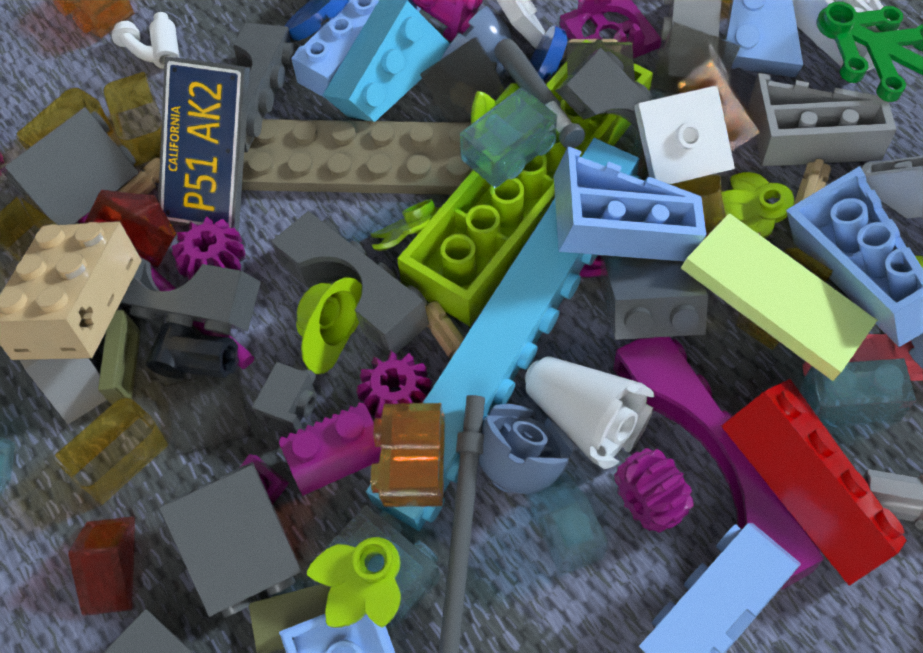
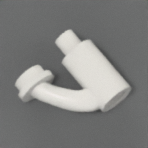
[112,12,180,69]

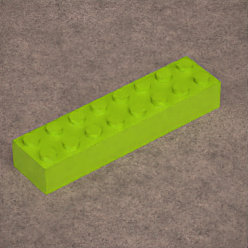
[397,39,653,327]

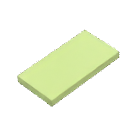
[681,213,877,381]

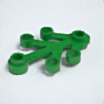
[816,1,923,102]

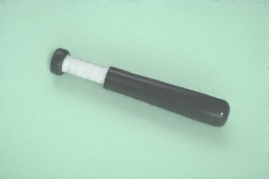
[494,39,585,148]

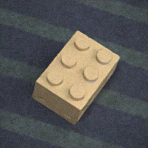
[0,222,142,360]

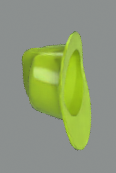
[296,277,362,374]

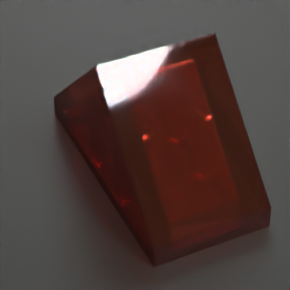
[84,190,177,268]
[68,516,135,616]

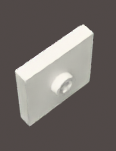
[497,0,546,49]
[634,86,735,184]

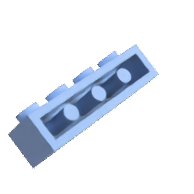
[291,0,421,98]

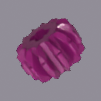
[172,216,246,280]
[356,350,433,429]
[614,448,694,533]

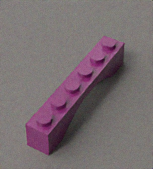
[613,337,824,592]

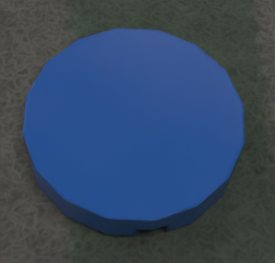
[285,0,349,41]
[520,24,568,102]

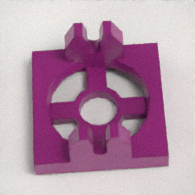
[559,0,661,60]

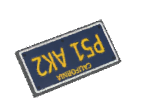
[157,56,250,231]

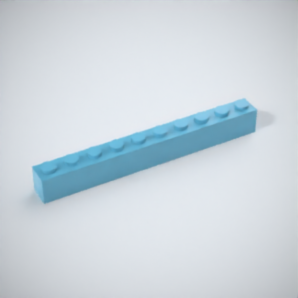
[366,138,641,531]

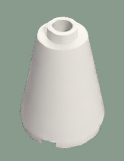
[525,356,654,469]

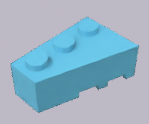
[322,0,450,122]

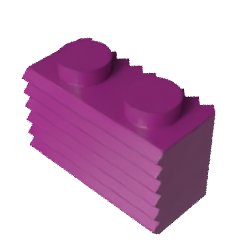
[279,402,386,496]

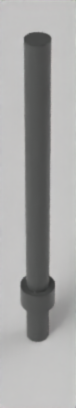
[439,395,485,653]

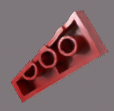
[721,379,907,586]

